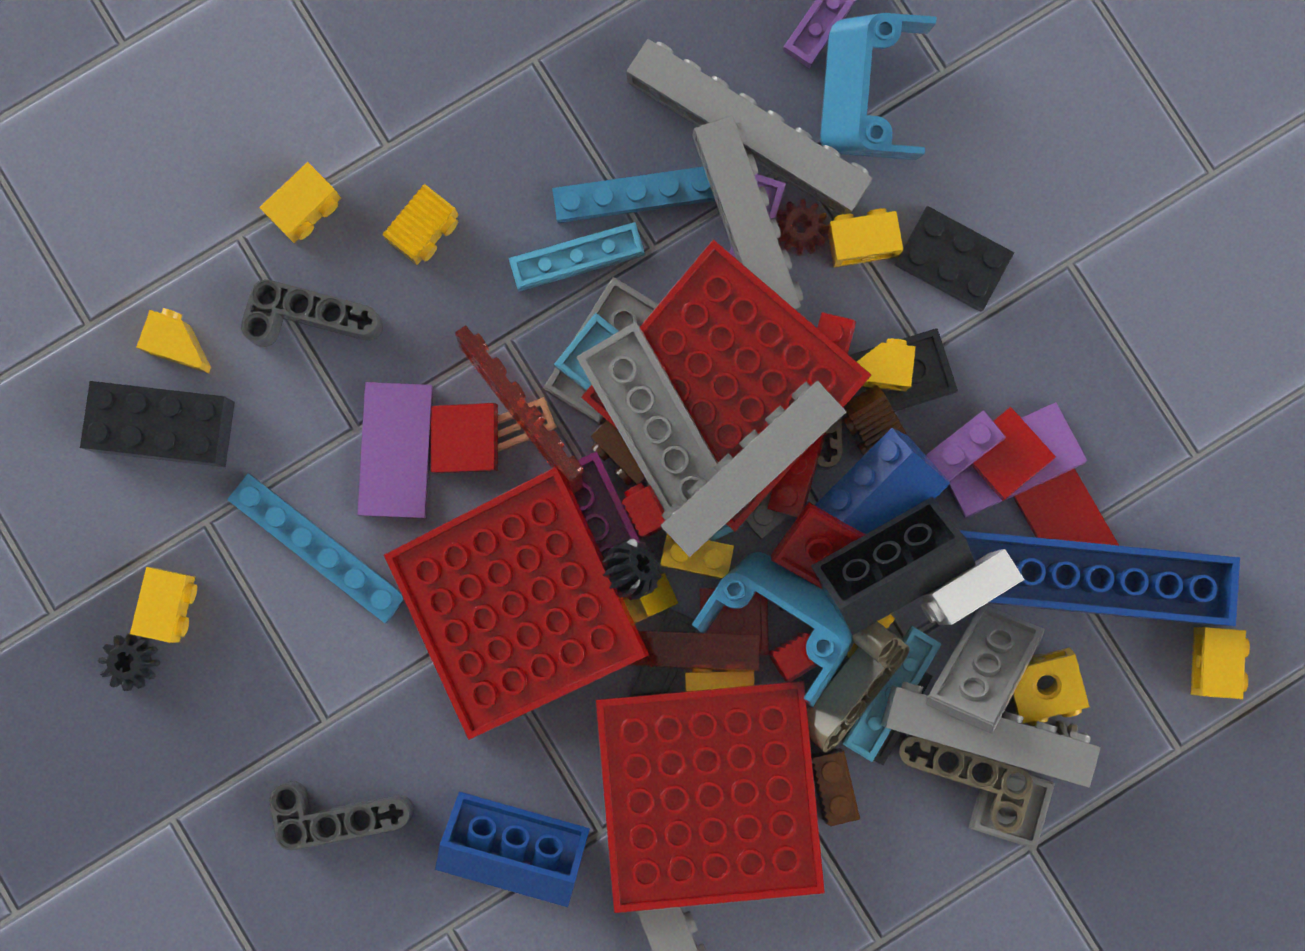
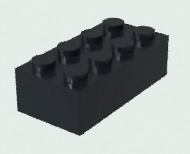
[80,381,235,467]
[811,496,976,635]

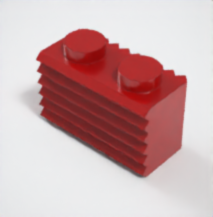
[622,483,666,538]
[769,632,818,683]

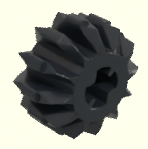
[602,538,662,601]
[98,633,160,691]

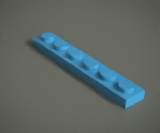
[552,167,715,223]
[227,473,404,623]

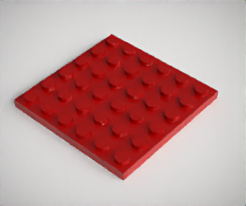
[581,239,872,532]
[384,466,649,740]
[596,681,825,913]

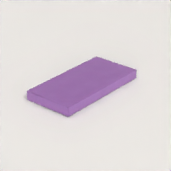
[357,382,433,519]
[948,402,1087,519]

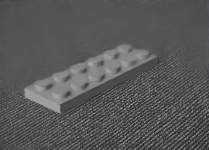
[576,322,718,511]

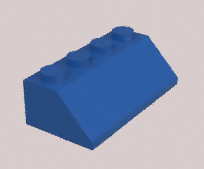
[815,428,950,534]
[435,792,590,907]

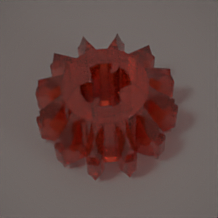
[776,198,830,257]

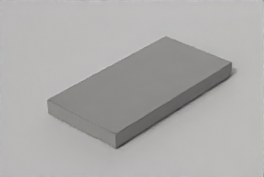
[543,277,659,424]
[926,605,1045,734]

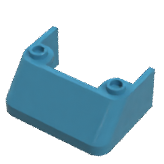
[820,13,937,160]
[692,552,854,707]

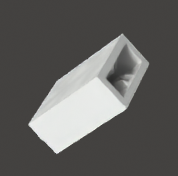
[921,549,1024,625]

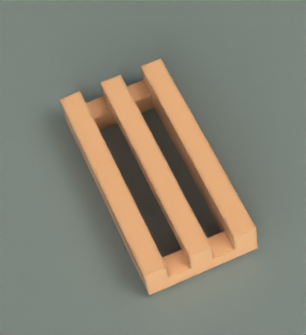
[498,397,557,453]

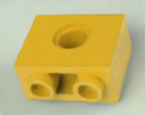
[1012,647,1090,726]

